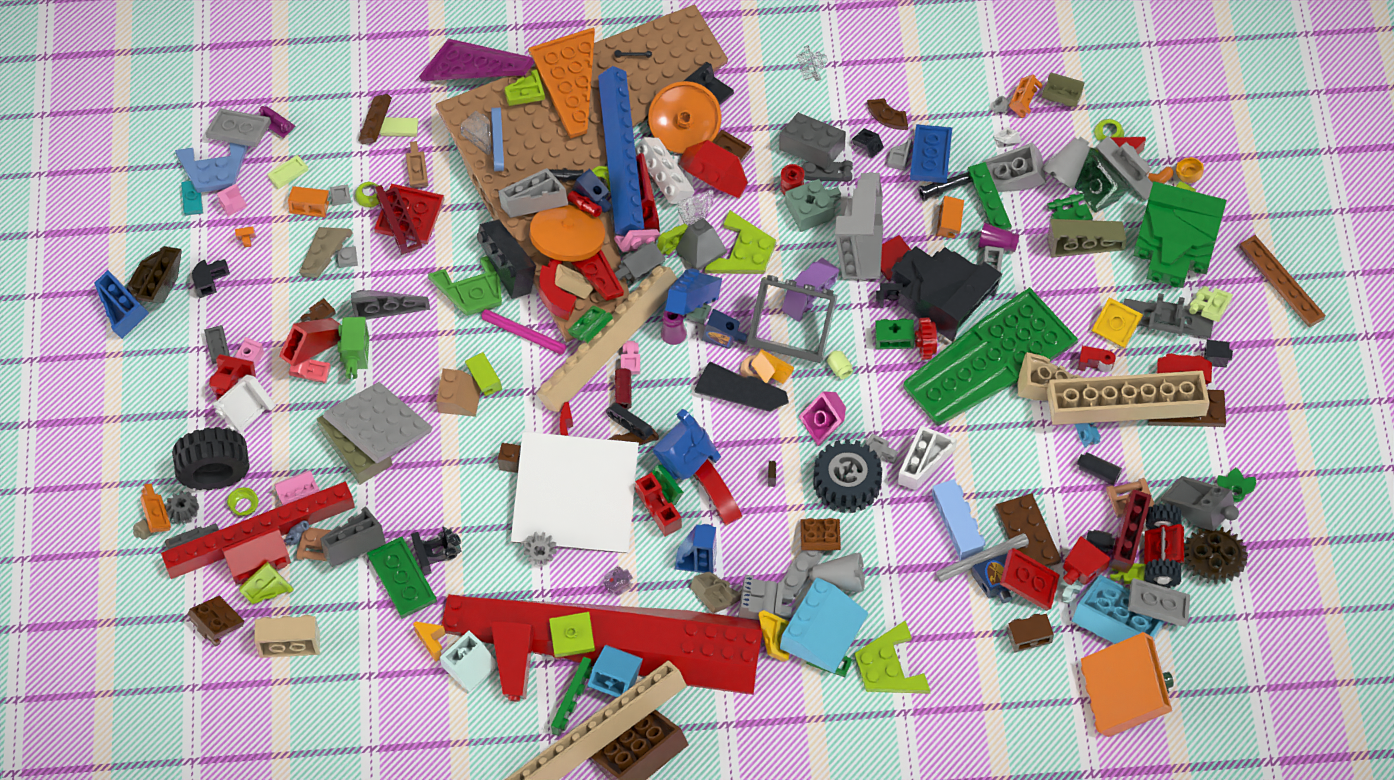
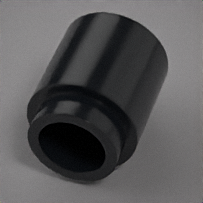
[1086,529,1115,553]

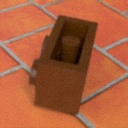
[1007,613,1054,653]

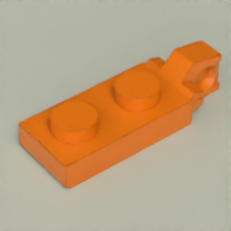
[140,483,171,533]

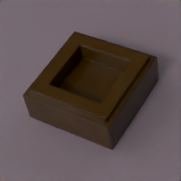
[768,461,776,487]

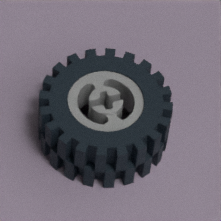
[813,439,882,513]

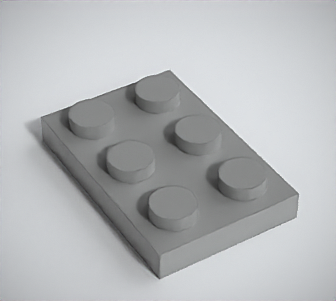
[205,108,271,147]
[1128,578,1190,627]

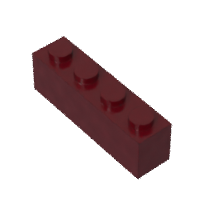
[1109,489,1152,573]

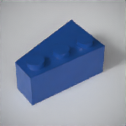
[94,270,149,339]
[674,524,717,573]

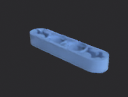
[491,107,504,171]

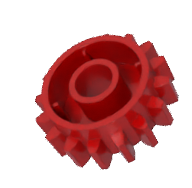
[915,318,937,360]

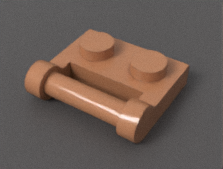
[1106,478,1154,518]
[297,527,332,562]

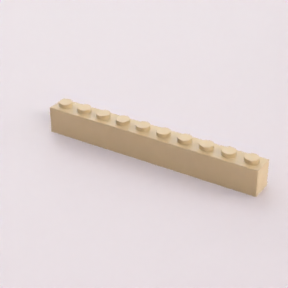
[536,266,678,412]
[505,660,687,780]

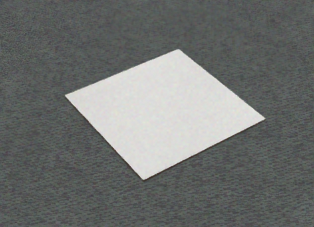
[511,432,639,553]

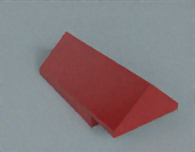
[636,153,660,232]

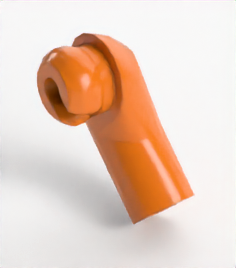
[1148,166,1174,184]

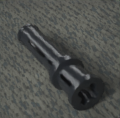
[918,172,972,202]

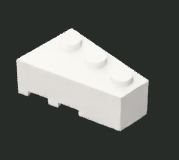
[898,426,957,490]

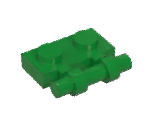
[1047,193,1093,220]

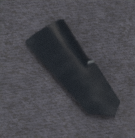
[694,361,789,412]

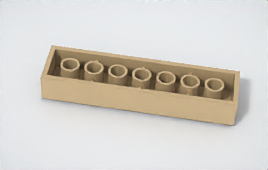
[1047,371,1209,425]

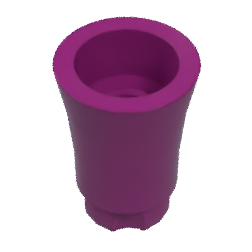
[978,222,1020,252]
[661,311,687,345]

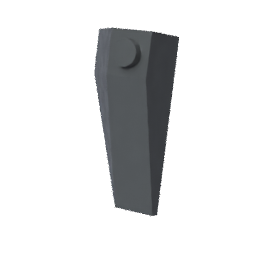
[351,290,430,320]

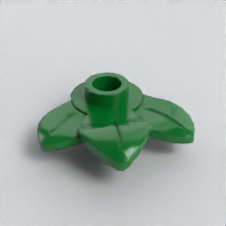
[1217,467,1256,503]

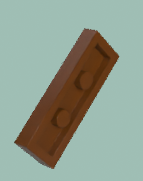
[358,94,392,145]

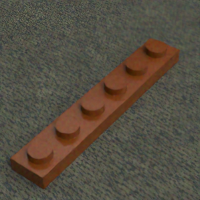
[1239,235,1326,328]

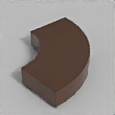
[867,98,908,130]

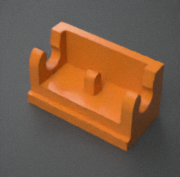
[1009,74,1043,118]
[288,186,329,218]
[936,196,964,238]

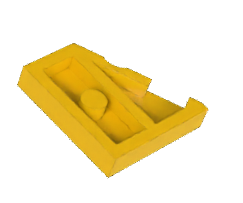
[758,610,790,662]

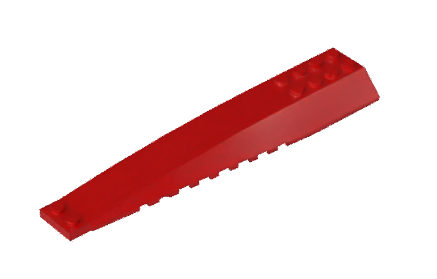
[441,594,763,695]

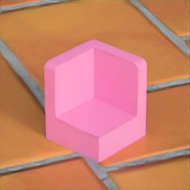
[217,184,247,216]

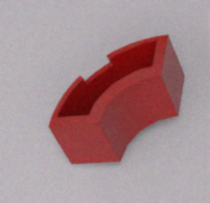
[1157,353,1212,385]

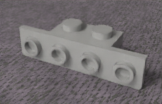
[1095,136,1153,201]

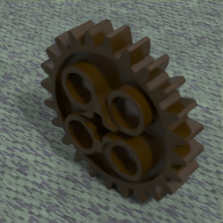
[1184,527,1248,584]

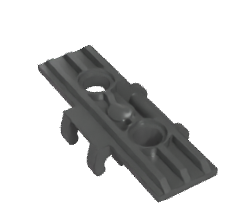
[1123,293,1214,339]

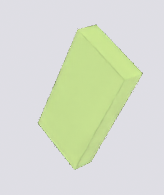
[380,117,419,137]
[267,155,309,189]

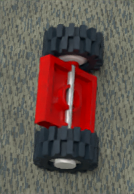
[1144,503,1184,588]

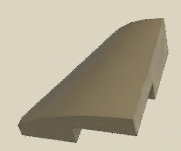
[690,572,742,614]

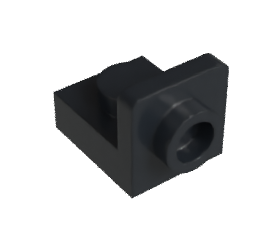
[852,128,884,158]
[876,283,903,308]

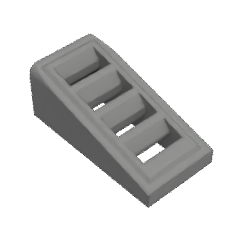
[983,246,1004,272]

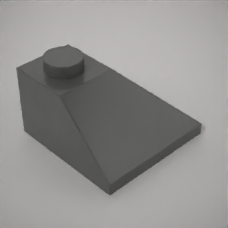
[676,218,727,270]

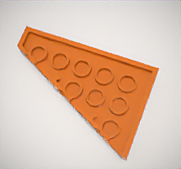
[528,27,595,139]

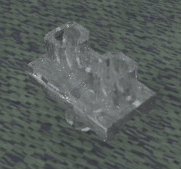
[796,45,828,81]

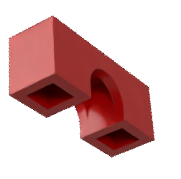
[635,472,682,537]

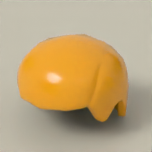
[1175,157,1204,183]

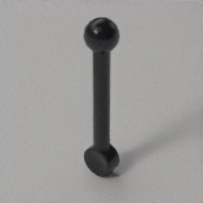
[614,50,652,58]

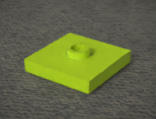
[549,612,595,658]

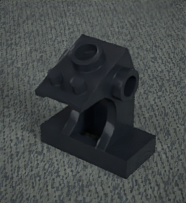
[411,526,462,576]

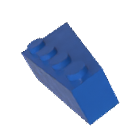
[665,269,722,315]

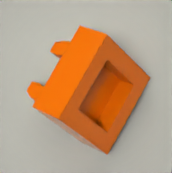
[235,226,256,248]

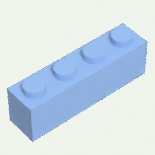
[932,479,986,561]

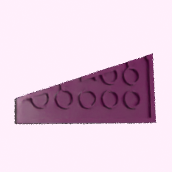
[419,38,534,81]

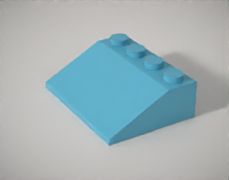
[1072,575,1166,644]
[780,578,868,673]

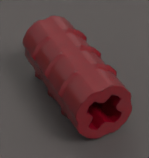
[614,368,632,410]

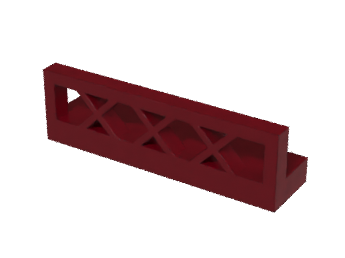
[375,185,422,255]

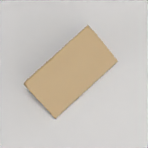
[555,264,593,299]

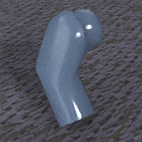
[285,521,309,546]

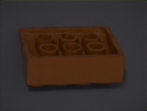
[589,709,689,780]

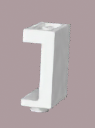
[213,375,276,435]

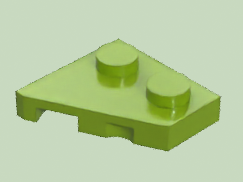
[238,562,294,604]

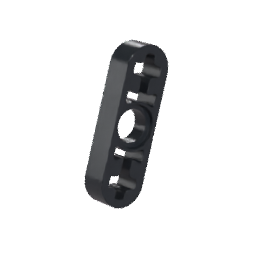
[606,403,653,440]

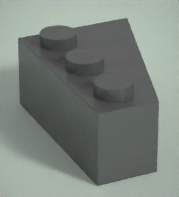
[320,506,386,567]

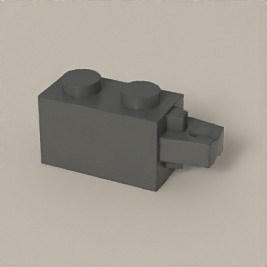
[614,242,666,284]

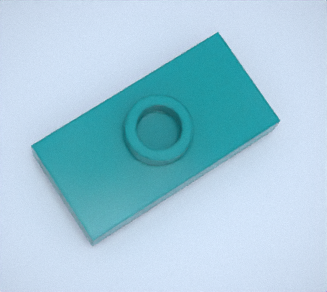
[181,181,203,216]

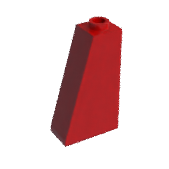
[279,318,341,366]
[491,621,534,702]

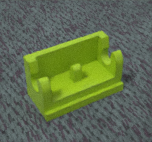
[465,352,503,396]

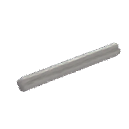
[936,533,1029,582]

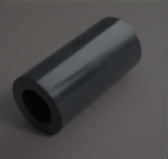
[1077,452,1123,486]

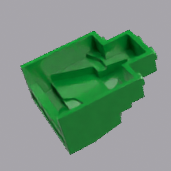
[1133,181,1227,288]

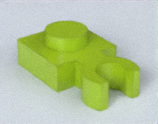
[1110,563,1146,584]

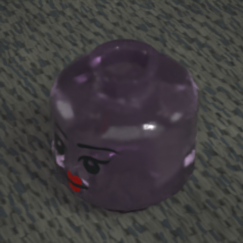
[603,566,633,596]

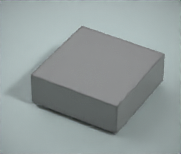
[330,184,351,206]

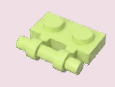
[1189,286,1233,322]

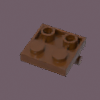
[188,595,245,647]

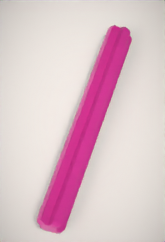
[481,309,566,355]

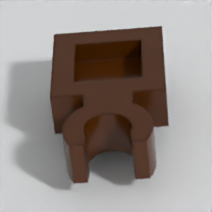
[300,298,336,322]

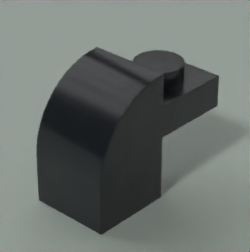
[192,259,230,299]

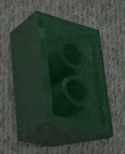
[1075,147,1130,213]

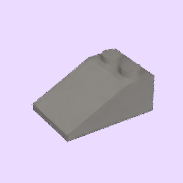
[982,142,1046,192]

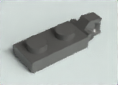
[165,523,219,550]

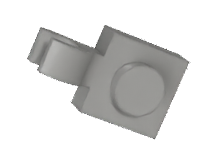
[863,433,898,464]

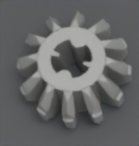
[523,532,557,565]

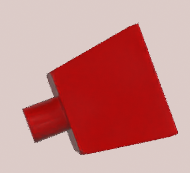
[1063,536,1111,585]

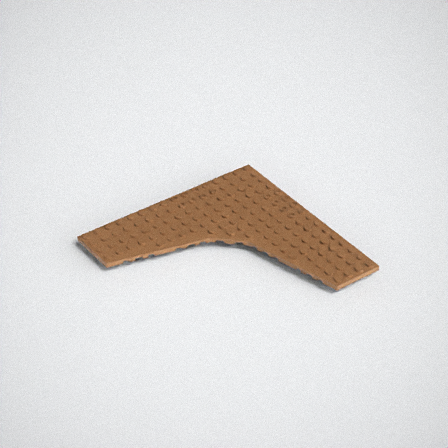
[436,4,728,342]

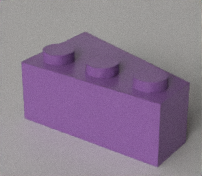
[782,258,840,322]

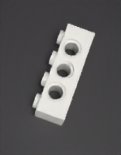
[635,137,695,204]

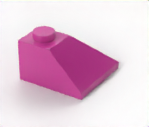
[799,391,846,446]

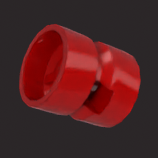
[781,164,804,195]

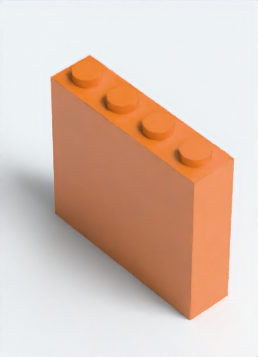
[1081,632,1172,737]

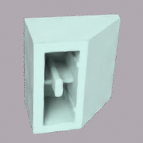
[440,631,498,693]

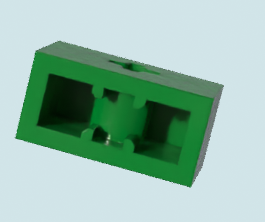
[875,318,915,350]

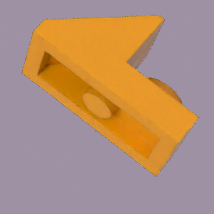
[751,349,794,384]
[413,621,445,662]

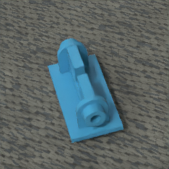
[1075,423,1101,448]

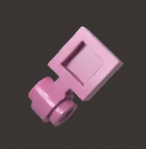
[621,341,640,375]

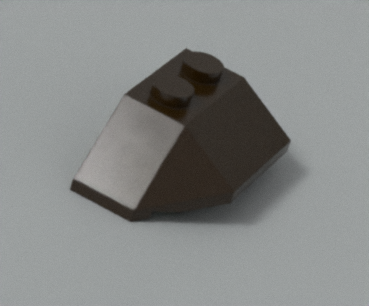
[127,246,182,303]

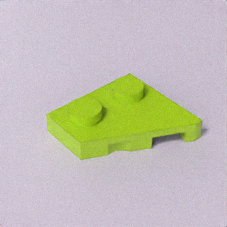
[505,70,545,106]
[657,223,688,256]

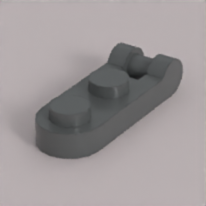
[802,160,853,182]

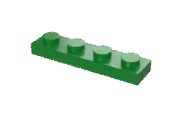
[967,162,1012,230]
[551,657,593,736]

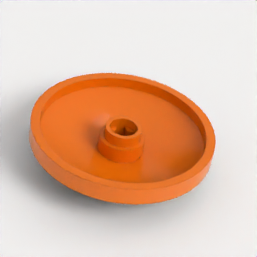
[648,81,722,155]
[530,205,605,261]

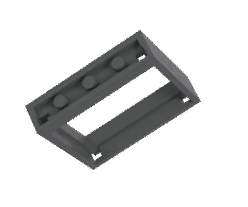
[746,275,838,363]

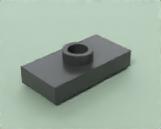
[204,325,230,364]

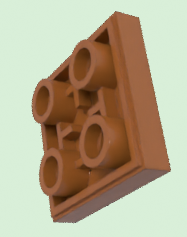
[800,518,841,550]

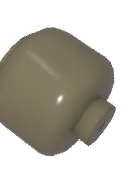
[133,519,154,540]

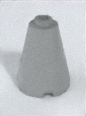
[1042,137,1090,190]
[809,553,865,592]

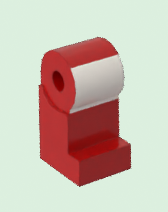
[1078,345,1116,372]

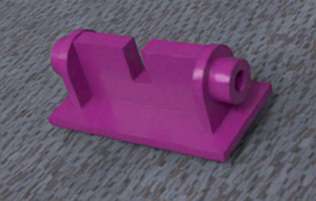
[259,106,296,139]

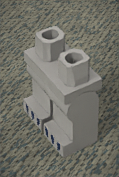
[738,574,794,620]

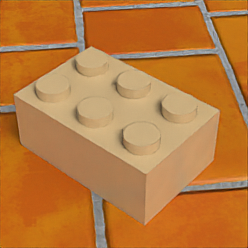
[254,615,320,658]

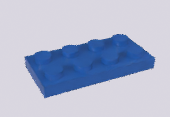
[910,124,953,183]

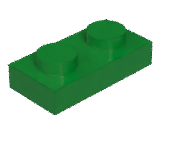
[652,464,684,506]

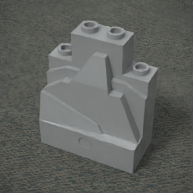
[835,172,884,279]

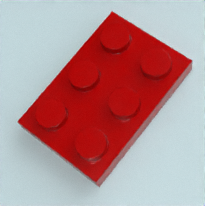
[1000,548,1060,611]

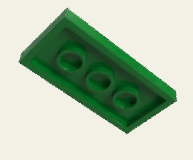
[367,536,437,619]

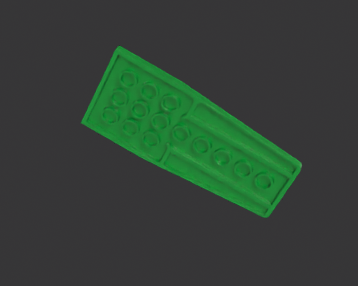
[903,287,1078,426]

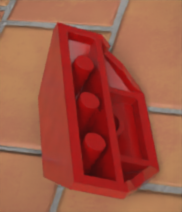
[678,140,748,199]

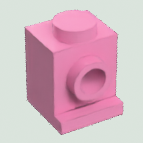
[234,337,264,367]

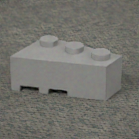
[498,168,568,218]

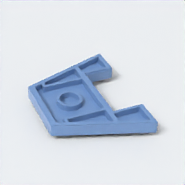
[175,143,248,193]

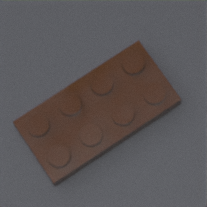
[1148,390,1226,427]
[995,493,1061,567]

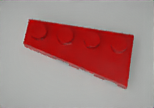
[570,249,624,301]

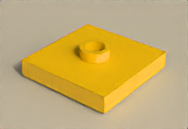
[1091,297,1143,349]

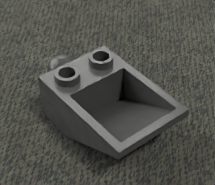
[1161,476,1239,531]

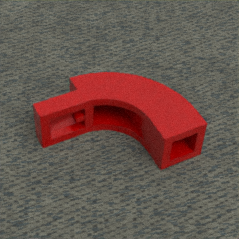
[539,258,577,321]

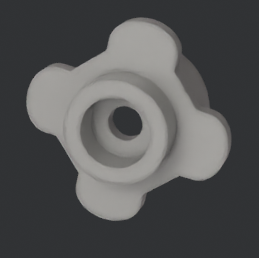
[993,96,1011,114]

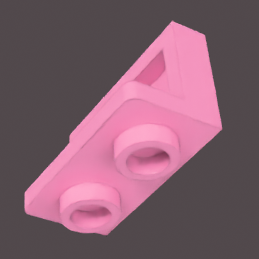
[614,229,660,252]
[274,470,320,505]

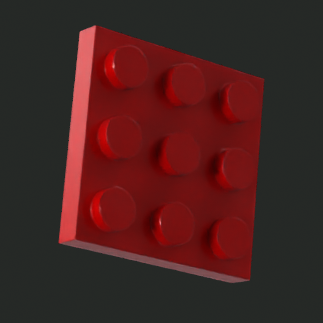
[374,183,445,245]

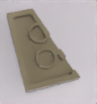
[299,227,353,278]

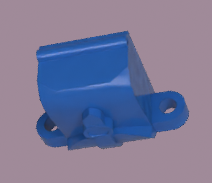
[653,409,721,480]

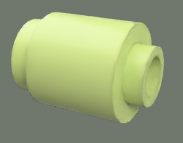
[827,350,853,379]

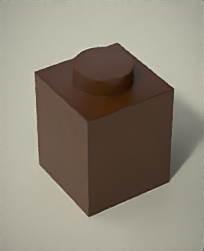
[498,443,521,473]

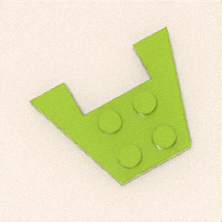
[705,210,776,274]
[854,620,931,694]

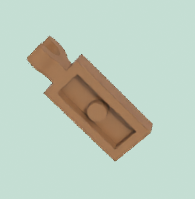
[406,141,429,188]

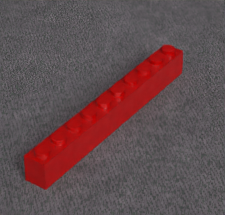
[161,481,355,579]

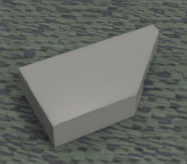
[887,139,912,171]

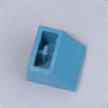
[588,645,643,698]

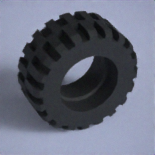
[172,427,250,490]

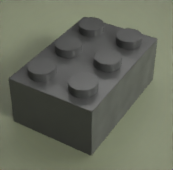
[779,112,846,169]

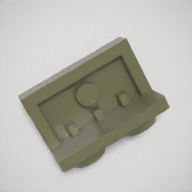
[1042,72,1085,107]

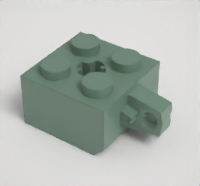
[785,179,841,232]

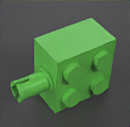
[338,317,370,379]

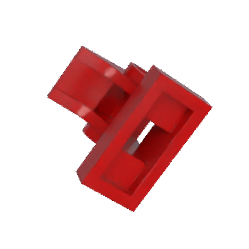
[209,354,256,400]

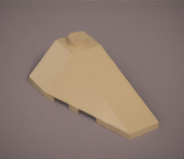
[1018,352,1083,401]

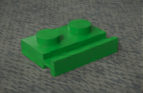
[568,305,613,344]

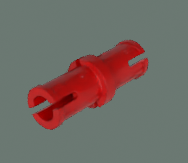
[567,191,602,217]

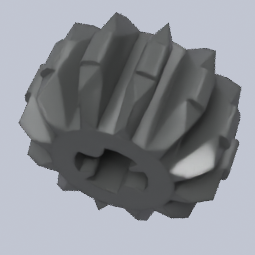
[165,490,199,524]

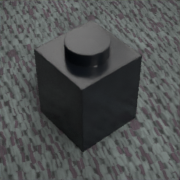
[1204,340,1233,368]

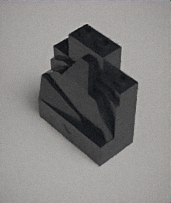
[891,246,1003,342]

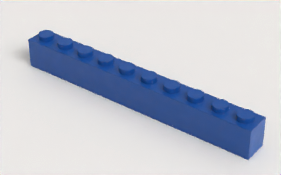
[598,66,644,237]

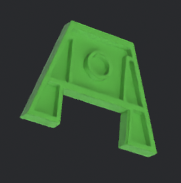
[428,256,502,316]

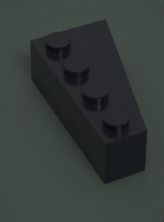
[477,219,536,299]

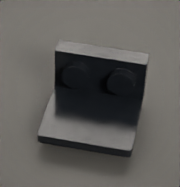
[684,62,734,105]

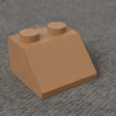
[436,368,481,417]

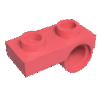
[289,358,331,383]

